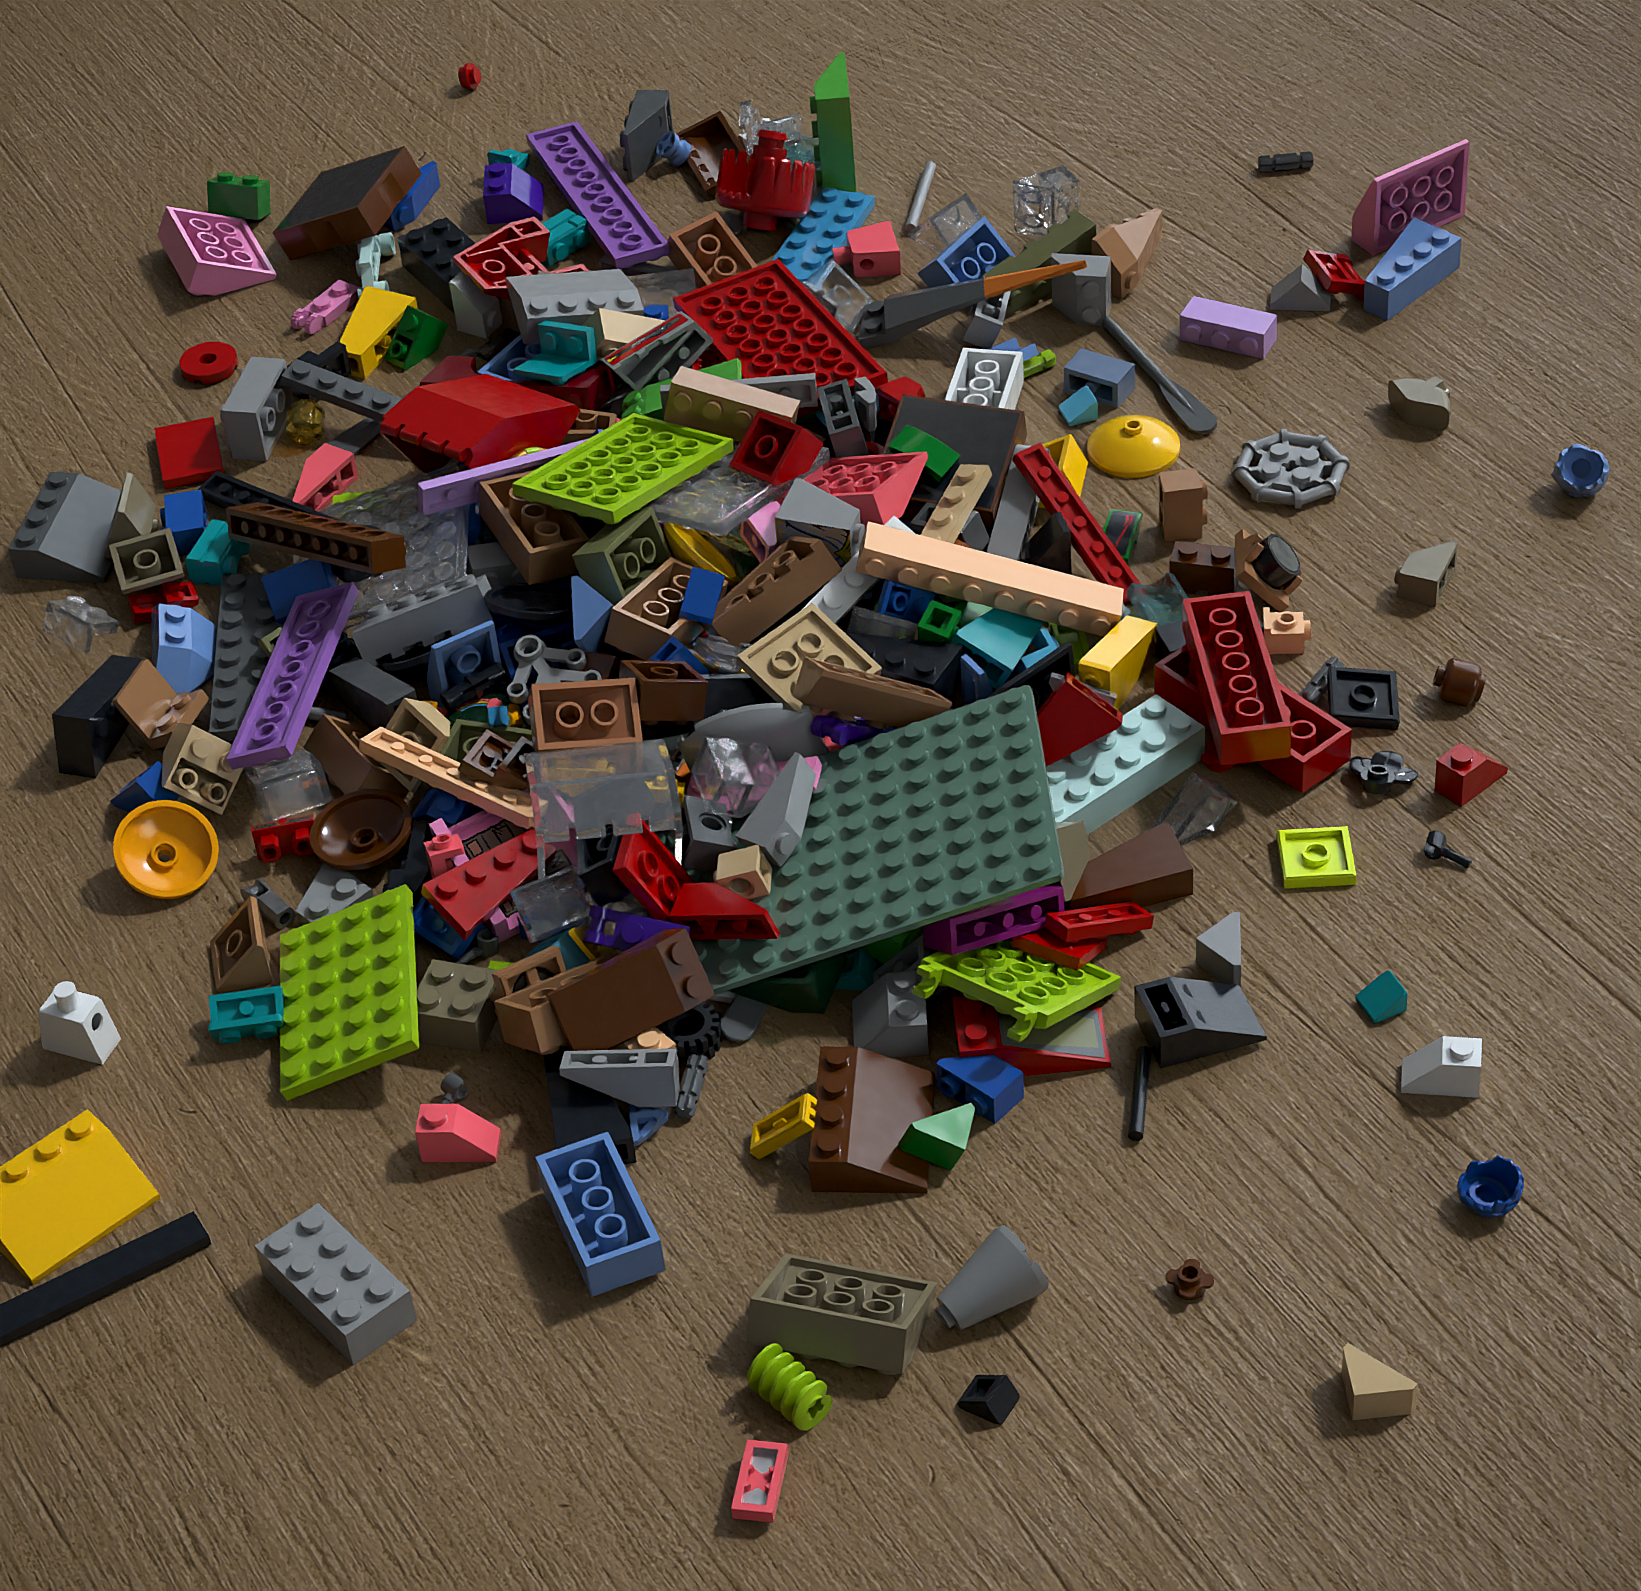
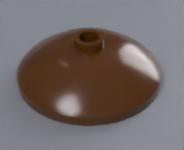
[310,789,413,870]

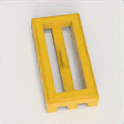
[750,1093,817,1160]

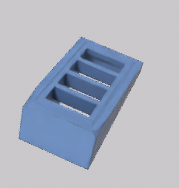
[960,654,993,706]

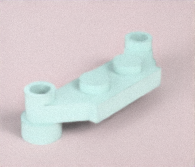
[356,232,396,299]

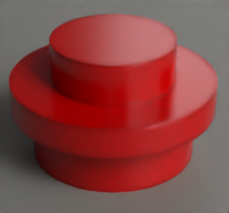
[458,63,481,90]

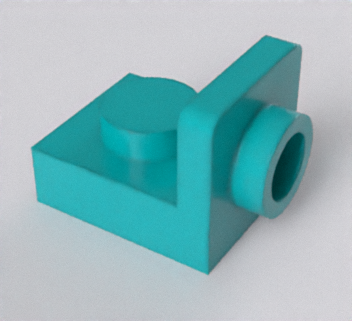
[487,149,530,170]

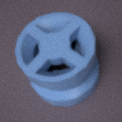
[656,132,691,166]

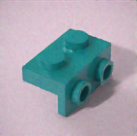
[208,986,284,1044]

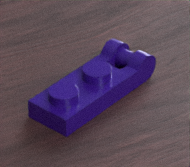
[811,715,890,746]
[583,905,691,951]

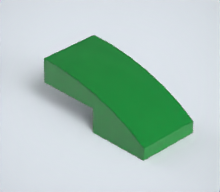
[887,425,961,482]

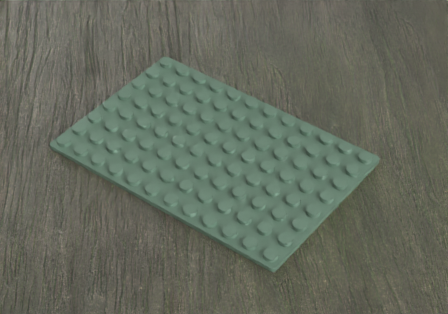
[645,685,1065,995]

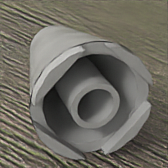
[935,1225,1049,1331]

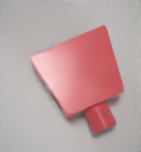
[832,221,901,277]

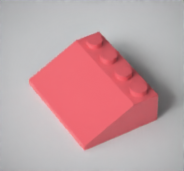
[774,452,928,529]

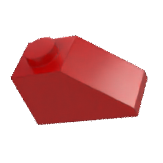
[875,376,925,423]
[1434,743,1508,807]

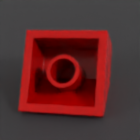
[728,410,824,486]

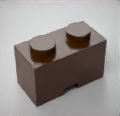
[1169,541,1239,596]

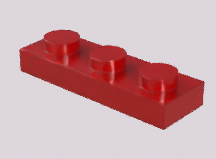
[1044,901,1154,943]

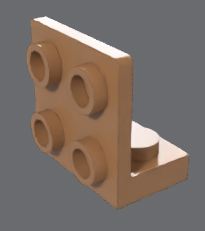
[113,659,210,750]

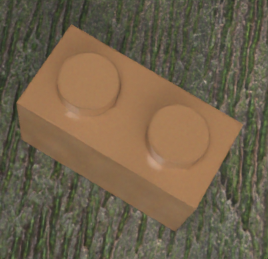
[1159,468,1208,542]

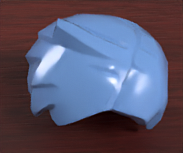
[1551,444,1609,498]

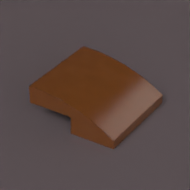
[458,729,545,789]

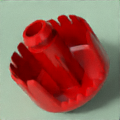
[715,129,815,231]

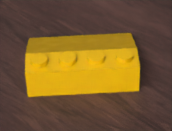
[0,1109,161,1285]

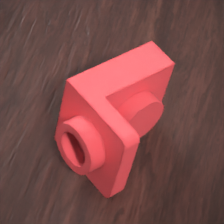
[424,834,465,879]

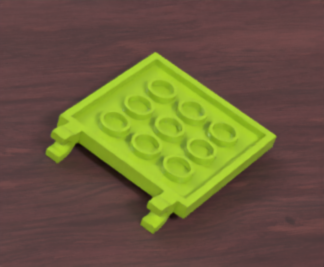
[912,937,1121,1042]

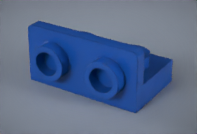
[413,896,486,959]

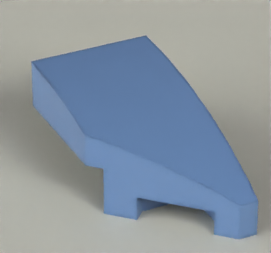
[629,1104,669,1146]

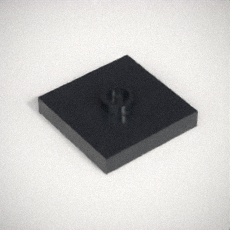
[1327,666,1400,730]

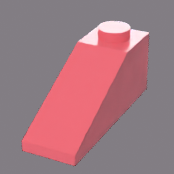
[292,443,359,512]

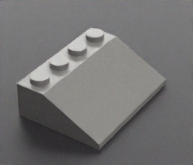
[505,269,644,344]

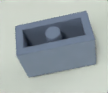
[1064,348,1135,408]

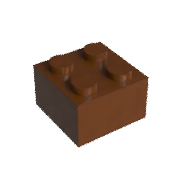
[619,660,708,725]

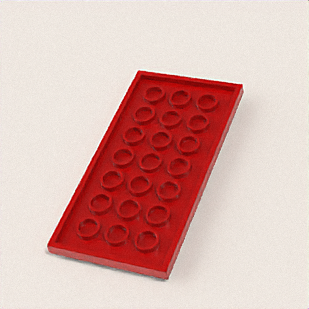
[673,259,888,418]

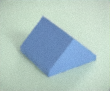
[571,576,614,653]

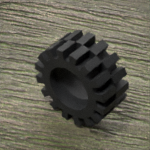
[655,1001,722,1066]

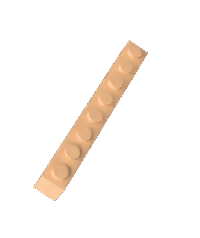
[856,521,1124,637]

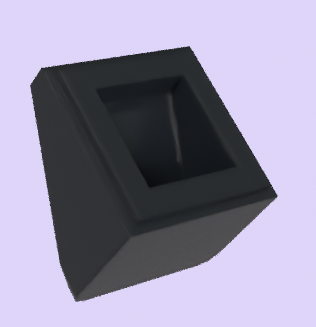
[957,1375,1020,1425]

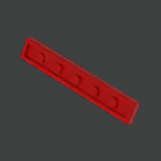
[1012,442,1146,606]

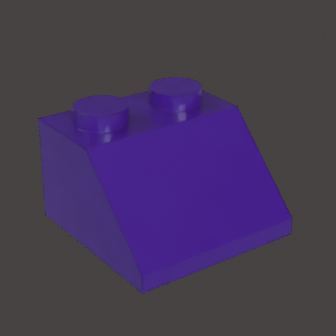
[483,163,544,224]

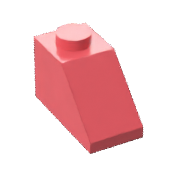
[415,1104,501,1162]

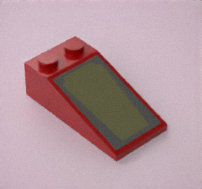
[952,996,1111,1076]

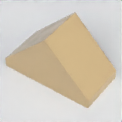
[1342,1343,1418,1420]

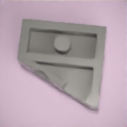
[295,863,373,925]

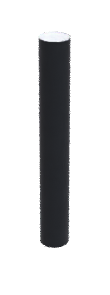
[1128,1046,1152,1141]

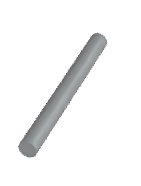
[905,161,936,233]

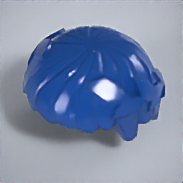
[1457,1155,1524,1218]

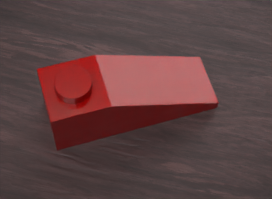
[669,882,780,940]

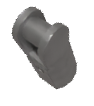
[240,878,295,930]

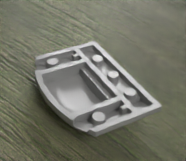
[677,703,829,775]

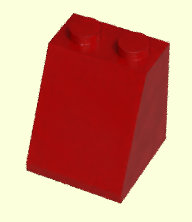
[1037,672,1123,766]

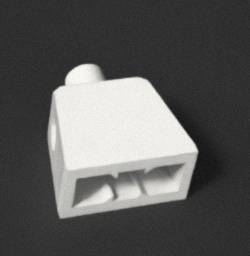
[38,981,121,1065]

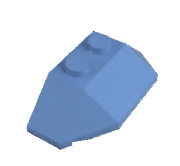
[151,604,218,695]

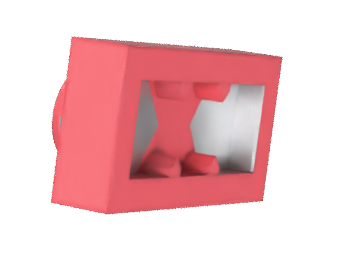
[731,1439,789,1523]

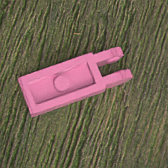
[290,280,360,335]

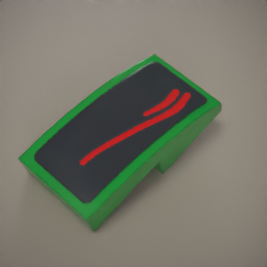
[1103,509,1143,565]

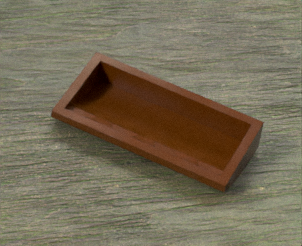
[677,111,750,195]

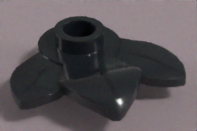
[1349,751,1418,794]

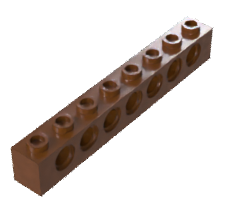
[226,502,406,574]

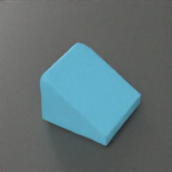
[1058,386,1098,426]

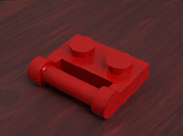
[1303,250,1365,300]

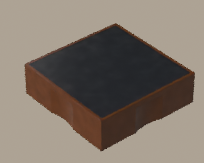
[273,146,422,260]
[882,394,1027,534]

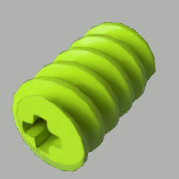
[746,1343,833,1431]

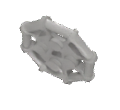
[1231,429,1350,509]

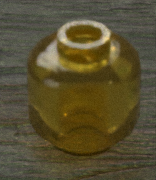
[286,399,325,445]

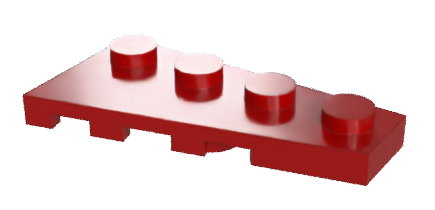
[421,827,557,941]

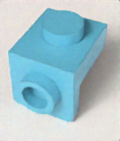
[1013,627,1060,676]

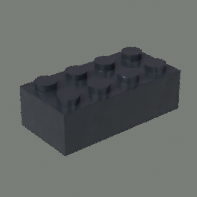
[397,217,500,314]

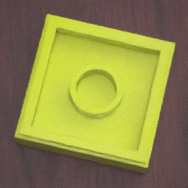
[1276,826,1356,889]

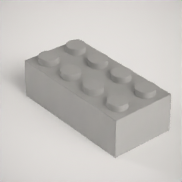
[254,1203,417,1365]

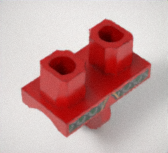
[251,814,314,863]

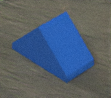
[679,567,725,625]

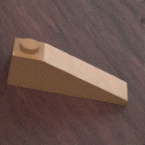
[1092,208,1162,299]

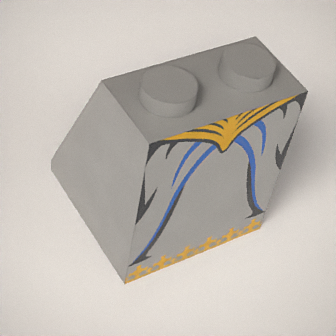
[775,478,865,568]

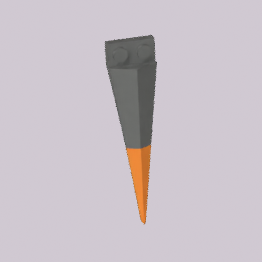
[859,260,1087,349]

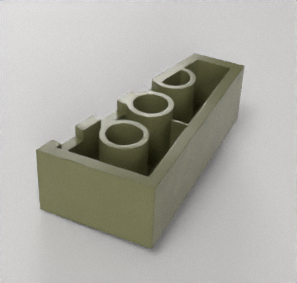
[982,209,1096,315]

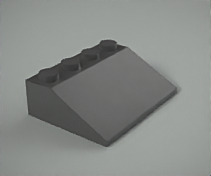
[8,471,121,583]

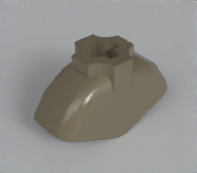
[1388,376,1451,431]

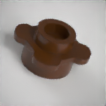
[1166,1259,1214,1300]

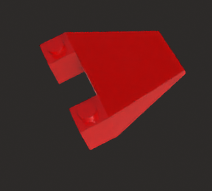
[453,217,589,300]

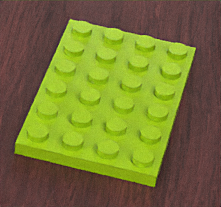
[512,413,734,524]
[280,884,419,1101]

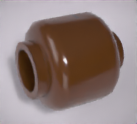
[1433,658,1486,707]

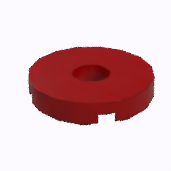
[179,342,239,384]

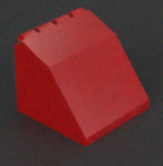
[380,374,581,480]

